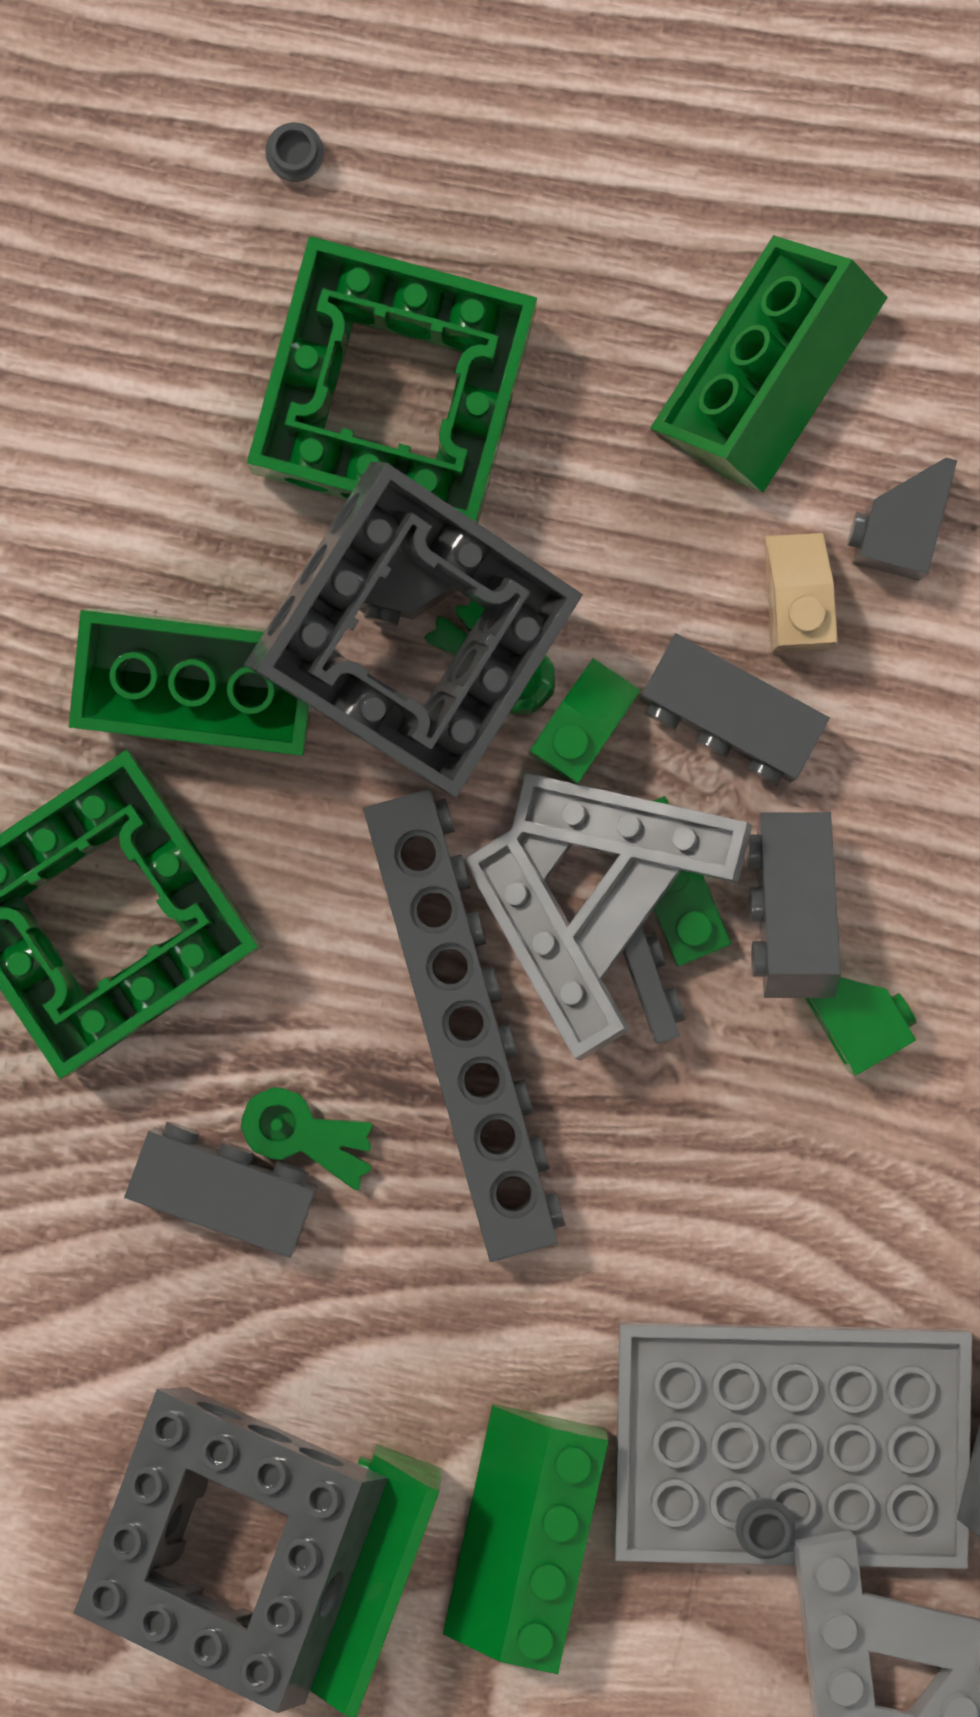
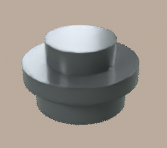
[265,122,324,182]
[735,1498,795,1559]

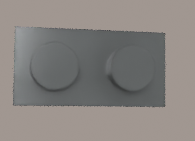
[623,926,685,1044]

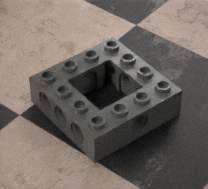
[244,462,583,797]
[74,1387,388,1713]

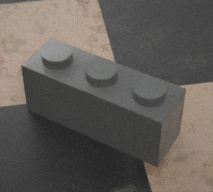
[639,633,830,786]
[746,812,841,998]
[124,1122,318,1258]

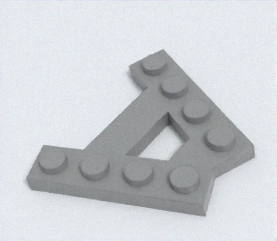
[463,773,752,1061]
[793,1530,980,1717]

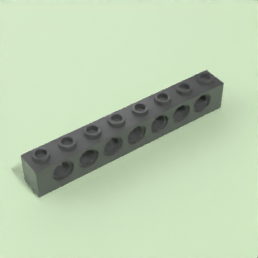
[363,789,566,1262]

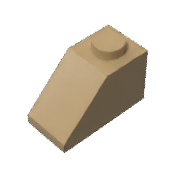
[765,533,837,652]

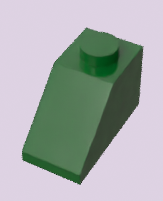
[528,658,641,784]
[805,977,917,1076]

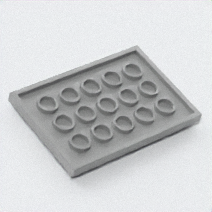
[614,1322,972,1569]

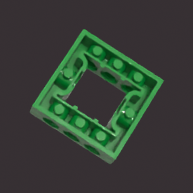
[246,236,537,523]
[0,750,264,1079]

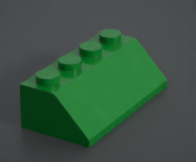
[650,235,888,493]
[68,608,312,756]
[443,1404,608,1675]
[310,1444,442,1717]

